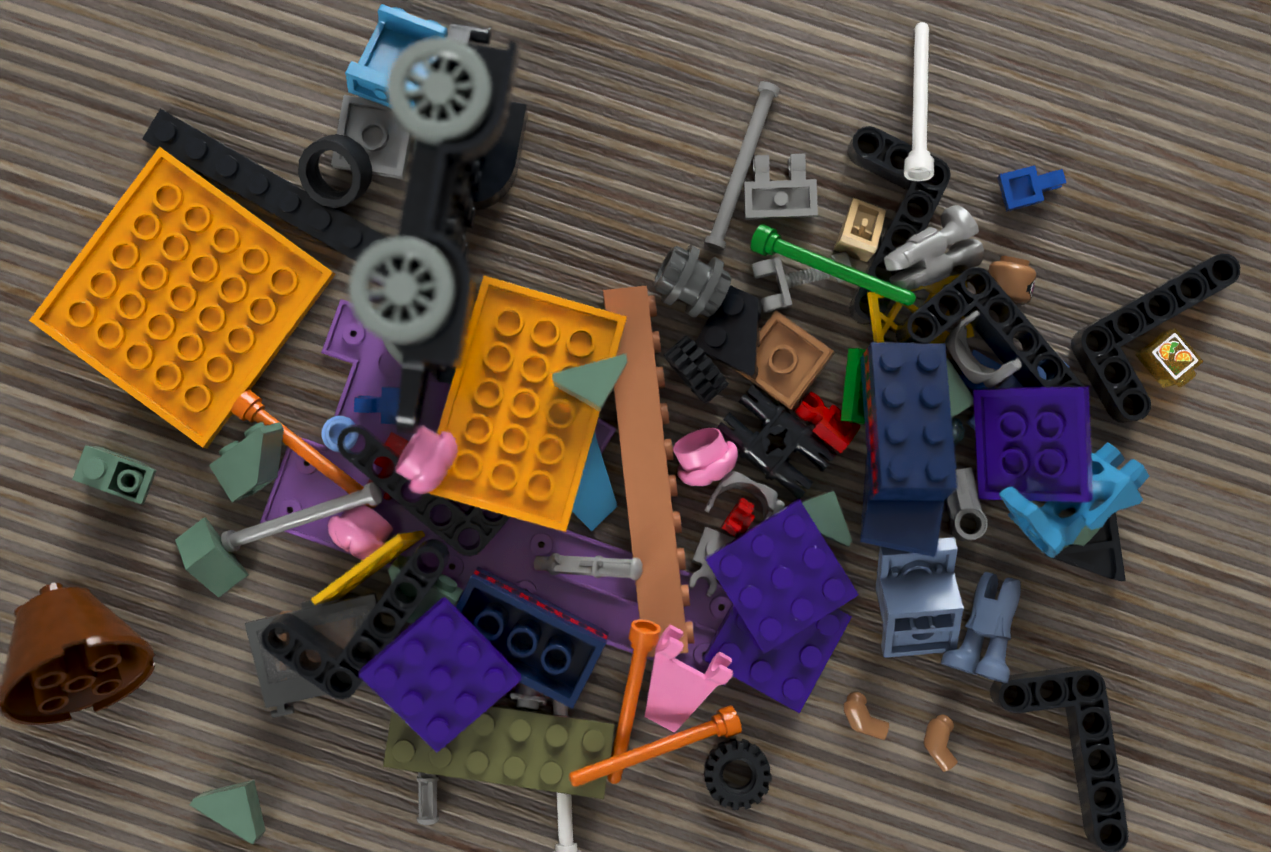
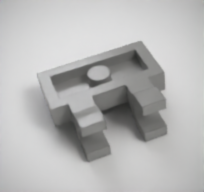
[743,154,818,220]

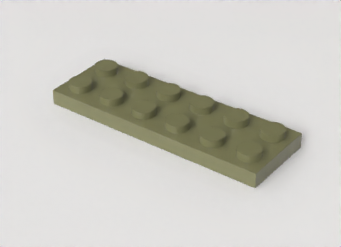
[383,705,615,799]

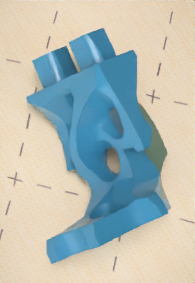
[999,442,1150,558]

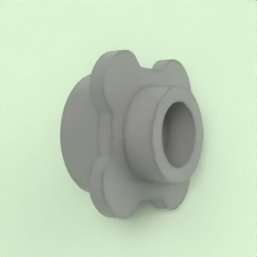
[510,684,547,711]

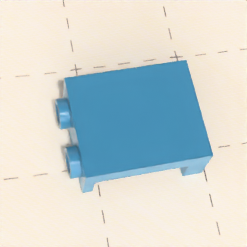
[345,4,448,109]

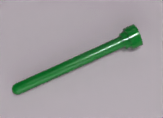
[750,224,916,306]

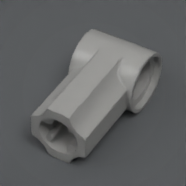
[945,467,988,541]

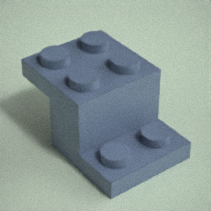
[876,537,964,658]

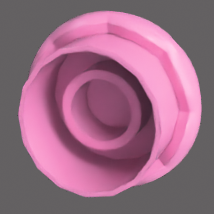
[395,425,457,494]
[673,428,738,486]
[328,505,393,560]

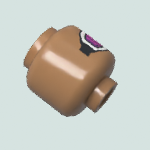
[988,256,1036,305]

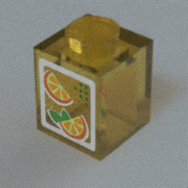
[1135,328,1204,388]

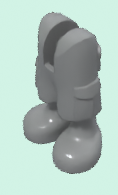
[884,205,984,290]

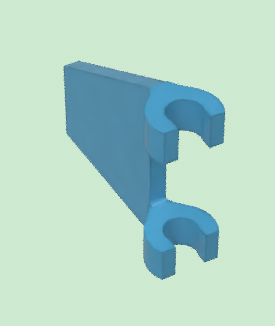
[572,432,618,531]

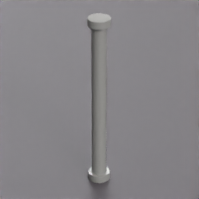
[704,81,780,250]
[221,482,382,552]

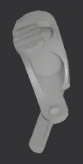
[945,310,1021,388]
[704,471,785,521]

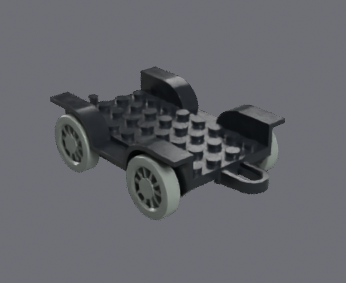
[348,23,528,434]

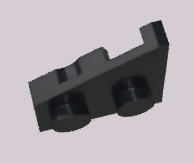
[695,285,762,379]
[1044,512,1126,581]

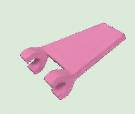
[645,625,733,733]

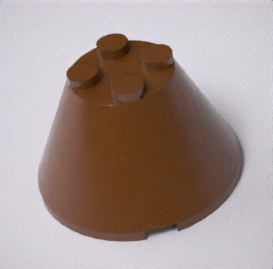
[0,583,155,725]

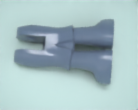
[940,572,1021,684]

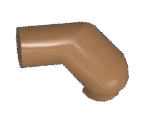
[844,692,889,740]
[924,714,958,772]

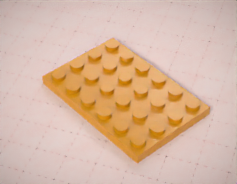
[428,275,627,532]

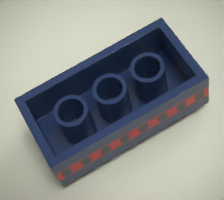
[860,342,958,501]
[456,567,609,709]

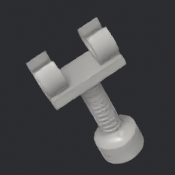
[752,251,851,313]

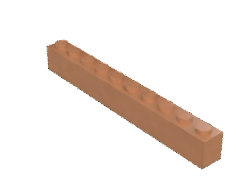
[603,285,694,657]

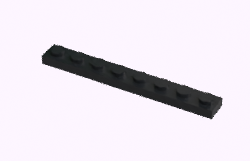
[142,108,393,278]

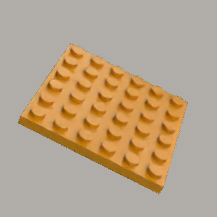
[29,147,336,448]

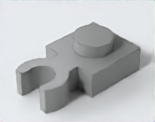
[688,527,735,597]

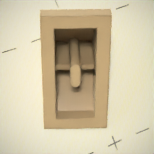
[833,198,887,262]

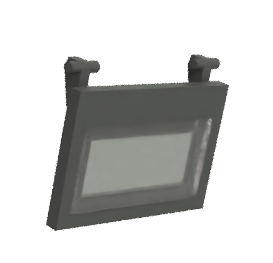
[245,592,383,718]

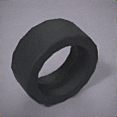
[298,134,372,208]

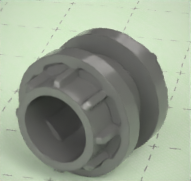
[653,245,732,318]

